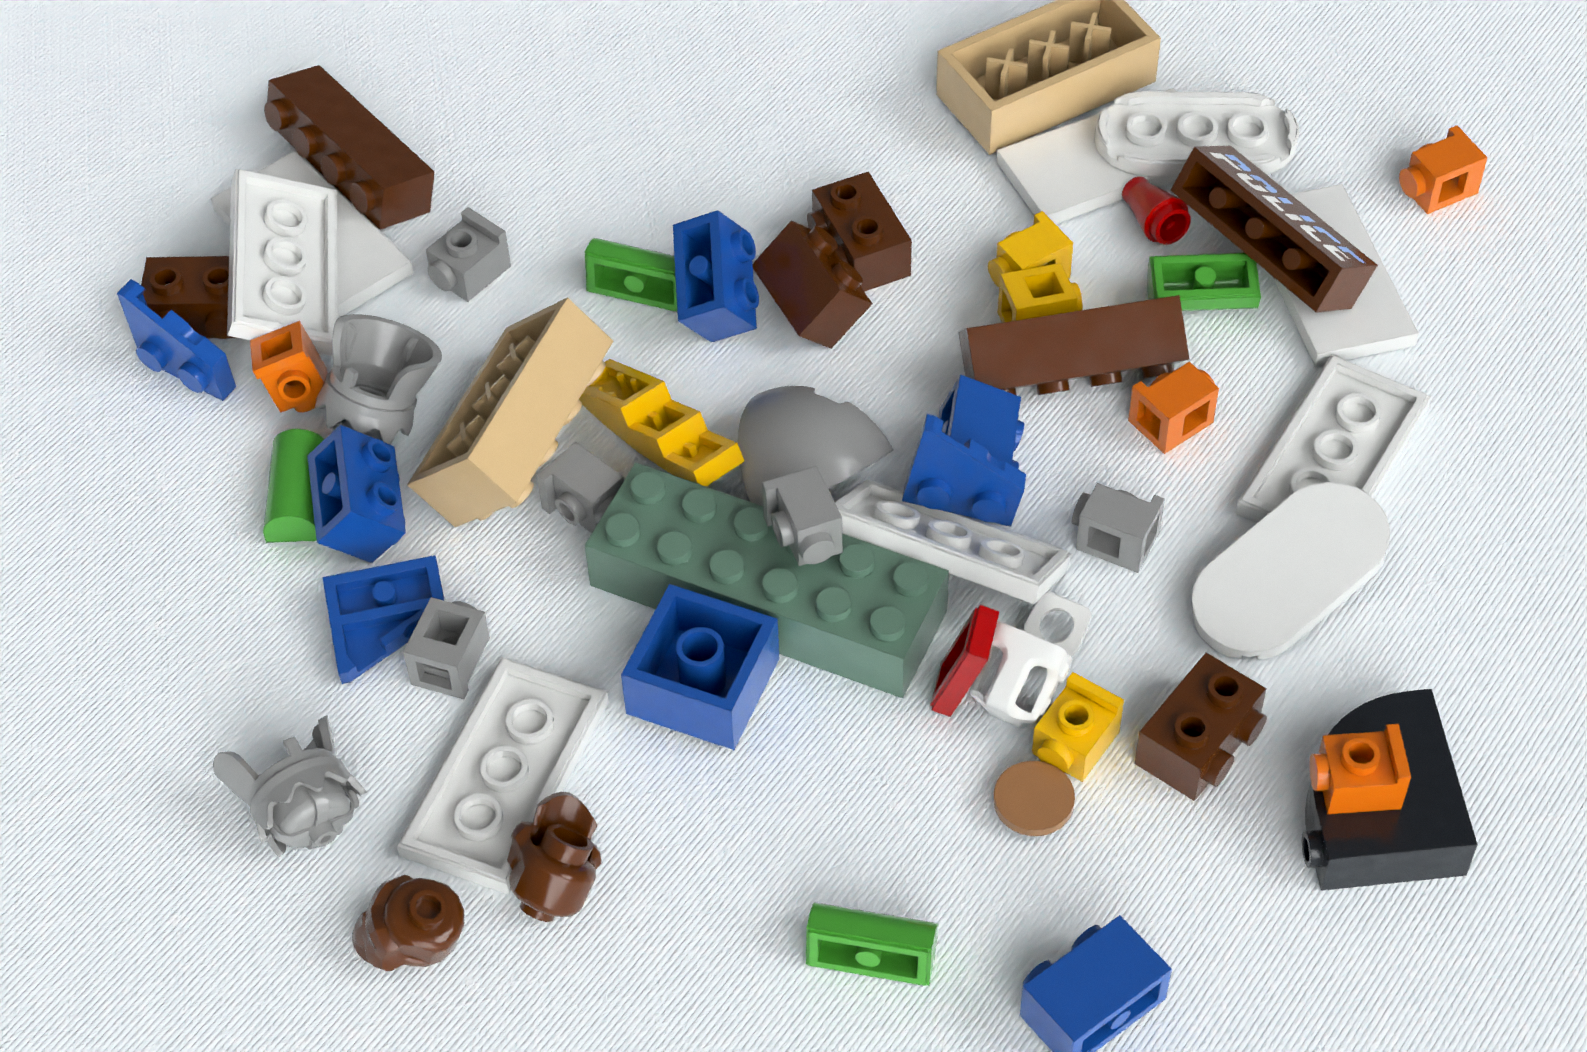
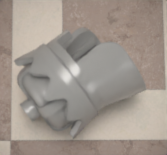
[315,314,442,444]
[213,715,367,857]

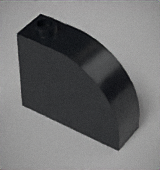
[1302,689,1478,891]

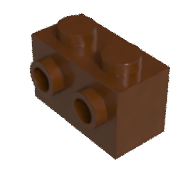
[807,171,912,292]
[753,220,873,349]
[141,256,236,339]
[1134,652,1267,801]

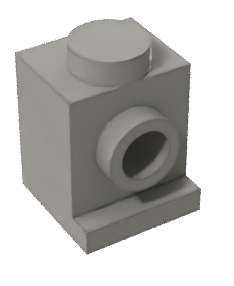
[426,207,511,302]
[536,442,624,533]
[762,466,843,566]
[1072,483,1165,573]
[403,597,490,699]

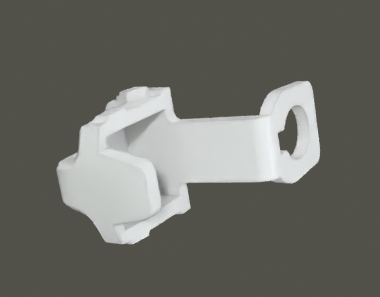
[969,592,1092,727]

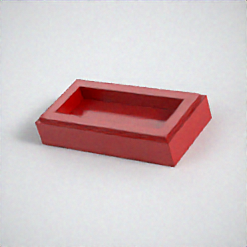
[930,605,999,717]

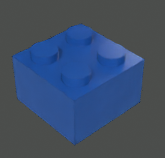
[621,584,780,750]

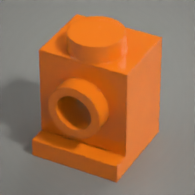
[1399,125,1487,214]
[250,321,328,413]
[1128,362,1219,454]
[1309,724,1411,814]

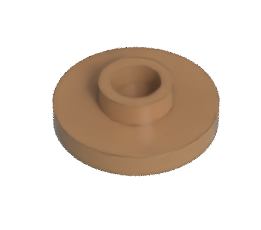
[994,761,1075,836]

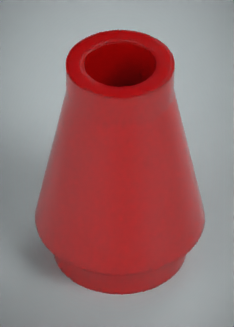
[1122,176,1191,245]

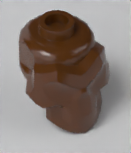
[507,792,602,922]
[352,874,465,971]

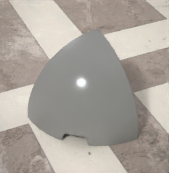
[738,386,893,506]

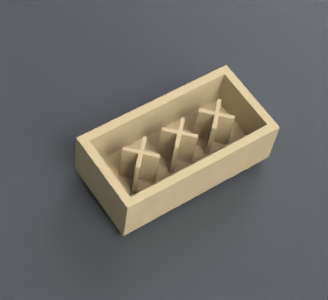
[936,0,1161,155]
[407,297,614,527]

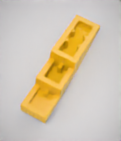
[579,359,745,487]

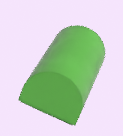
[585,238,677,312]
[1147,253,1261,311]
[263,429,324,543]
[806,902,939,986]

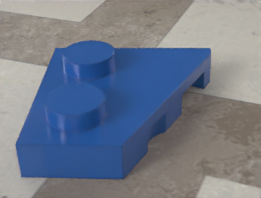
[117,279,236,401]
[902,414,1026,527]
[322,555,445,684]

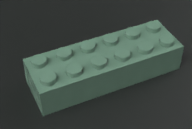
[584,462,949,698]

